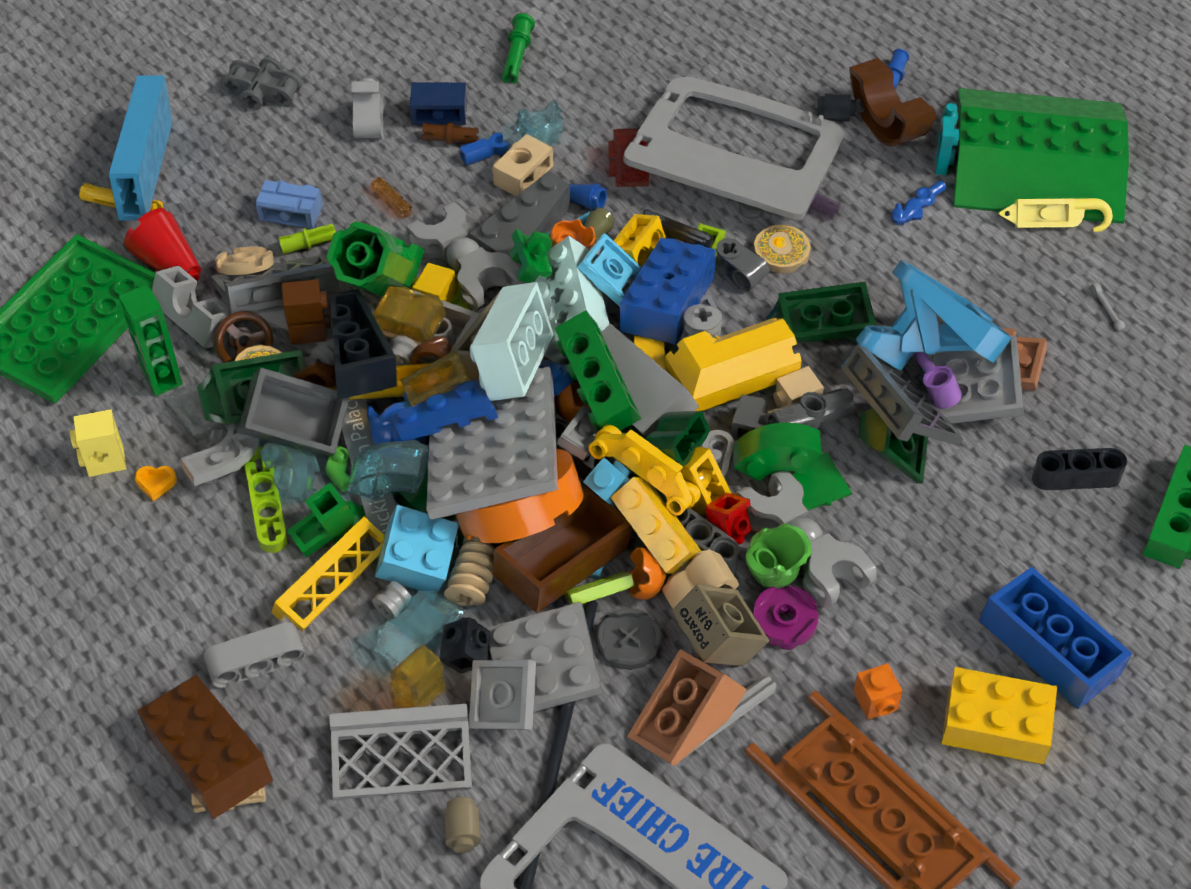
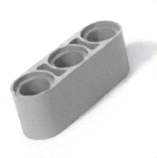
[203,623,306,688]

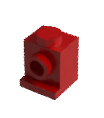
[705,492,752,545]

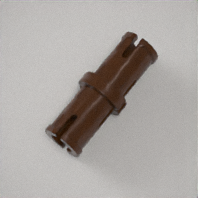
[422,123,479,145]

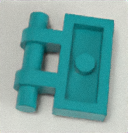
[935,103,959,175]

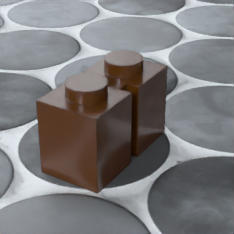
[282,279,332,345]

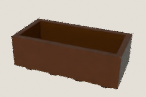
[492,486,632,613]
[137,675,273,819]

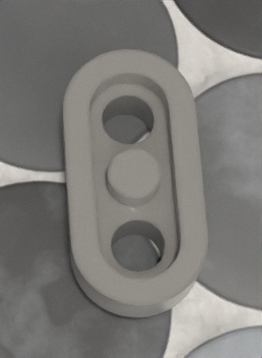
[702,430,734,481]

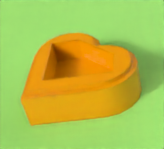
[134,466,177,501]

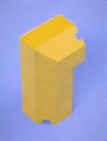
[665,318,802,411]

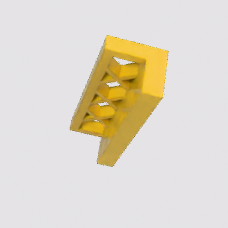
[271,517,385,632]

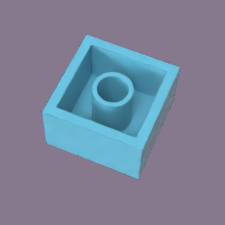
[374,505,459,594]

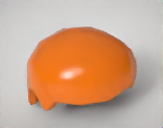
[549,219,596,249]
[556,382,591,423]
[627,547,666,600]

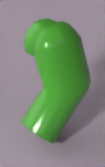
[325,446,353,492]

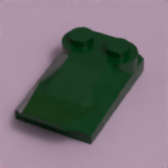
[766,281,877,343]
[197,349,306,425]

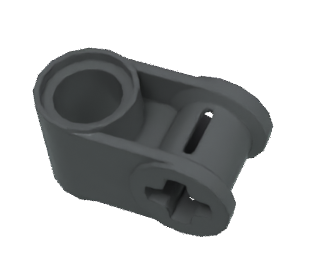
[715,238,770,292]

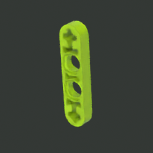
[245,447,287,553]

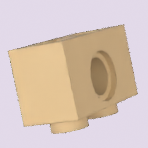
[492,134,553,196]

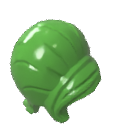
[745,523,812,589]

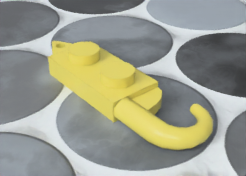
[998,198,1113,232]

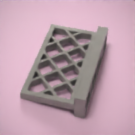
[329,704,472,800]

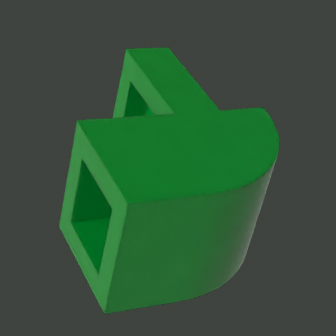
[287,482,355,558]

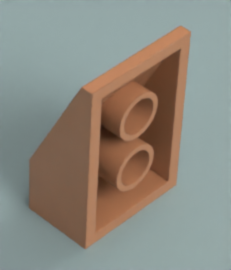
[627,649,747,766]

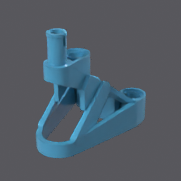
[841,259,1012,370]

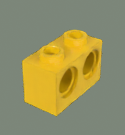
[613,214,666,267]

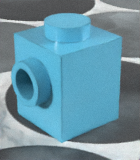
[583,457,631,509]

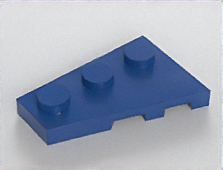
[390,379,498,442]

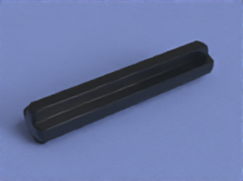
[643,209,713,248]

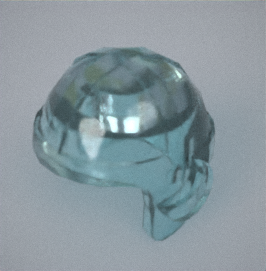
[516,100,565,147]

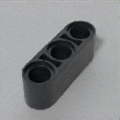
[1032,448,1127,490]

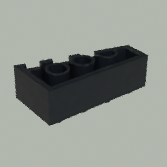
[330,288,397,400]

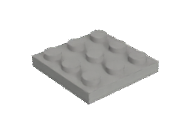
[926,335,1024,424]
[487,602,603,712]

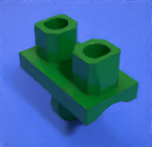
[509,229,553,283]

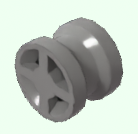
[389,335,418,366]
[372,581,414,623]

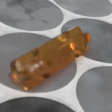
[370,177,412,219]

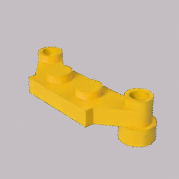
[589,425,701,515]

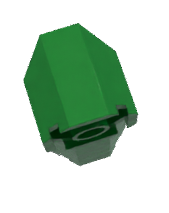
[327,221,425,301]

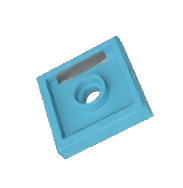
[577,233,642,307]

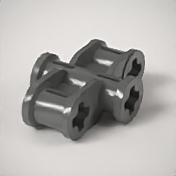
[220,57,302,110]

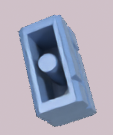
[256,180,323,229]

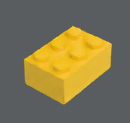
[941,667,1057,764]

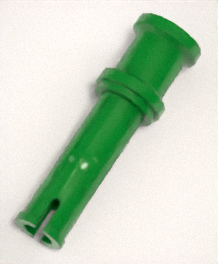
[501,13,535,84]

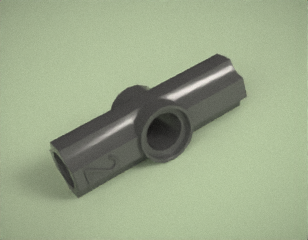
[765,388,855,430]

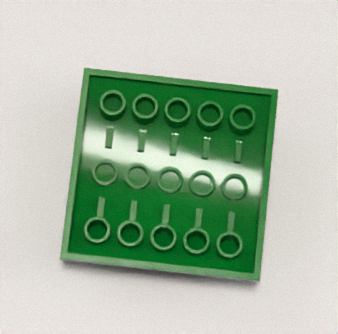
[954,88,1129,224]

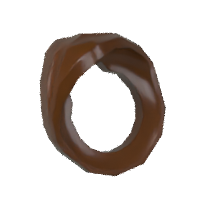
[409,336,451,365]

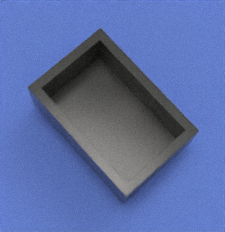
[237,368,350,458]

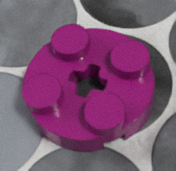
[753,585,818,650]

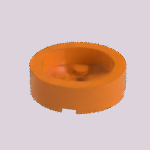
[455,448,584,543]

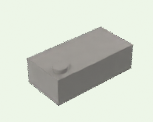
[581,324,699,438]

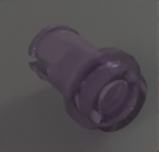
[808,190,841,219]

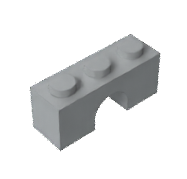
[152,266,230,349]

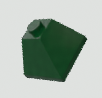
[858,408,928,484]

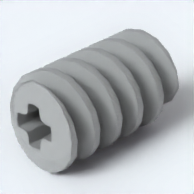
[683,304,722,338]

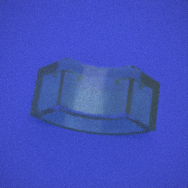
[347,439,429,501]
[373,590,464,671]

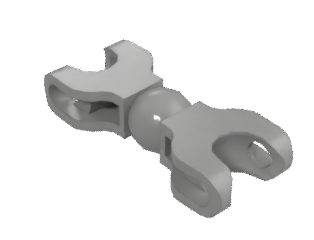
[406,202,524,311]
[733,471,877,608]

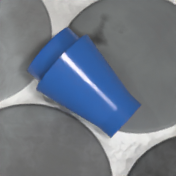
[570,184,607,211]

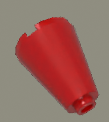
[124,208,201,281]

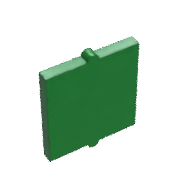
[788,452,852,511]

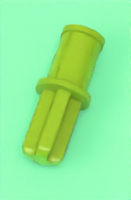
[279,224,336,255]

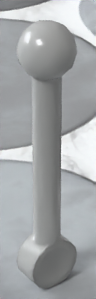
[1091,283,1125,331]

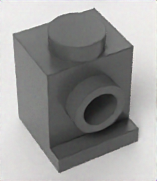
[731,394,767,441]

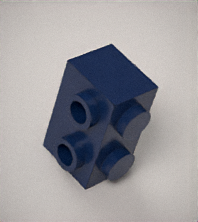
[410,82,467,125]

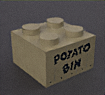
[672,584,770,666]

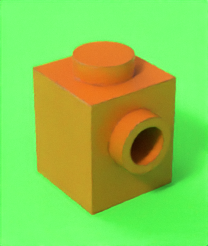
[853,663,903,720]

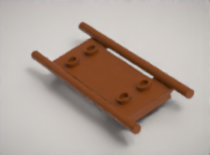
[744,690,1021,889]

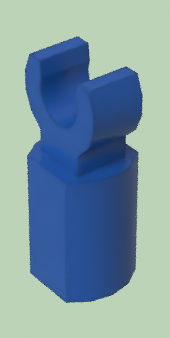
[459,132,509,166]

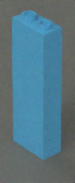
[109,75,173,220]

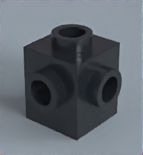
[439,617,490,673]

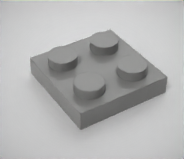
[469,660,536,730]

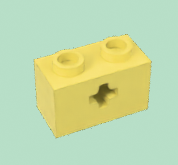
[70,409,126,477]

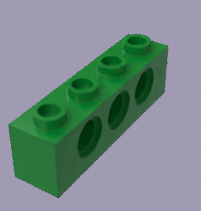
[119,284,183,397]
[554,310,642,431]
[1143,444,1191,569]

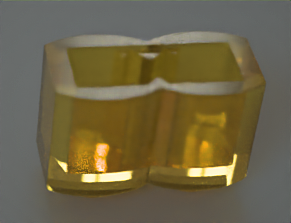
[373,286,446,342]
[390,644,446,709]

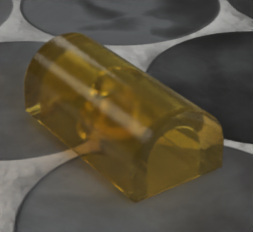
[400,351,471,406]

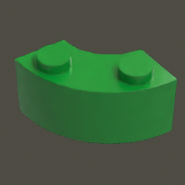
[733,423,822,481]

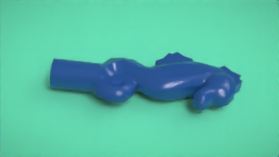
[891,180,946,225]

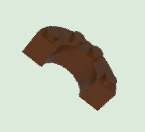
[849,58,936,147]

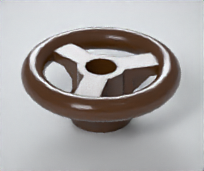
[214,311,273,363]

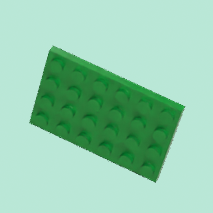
[0,234,155,404]

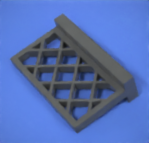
[211,254,346,314]
[842,344,963,446]

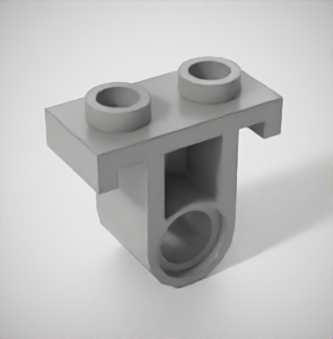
[351,78,385,139]

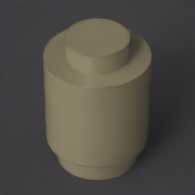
[444,797,481,853]

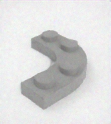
[181,423,260,486]

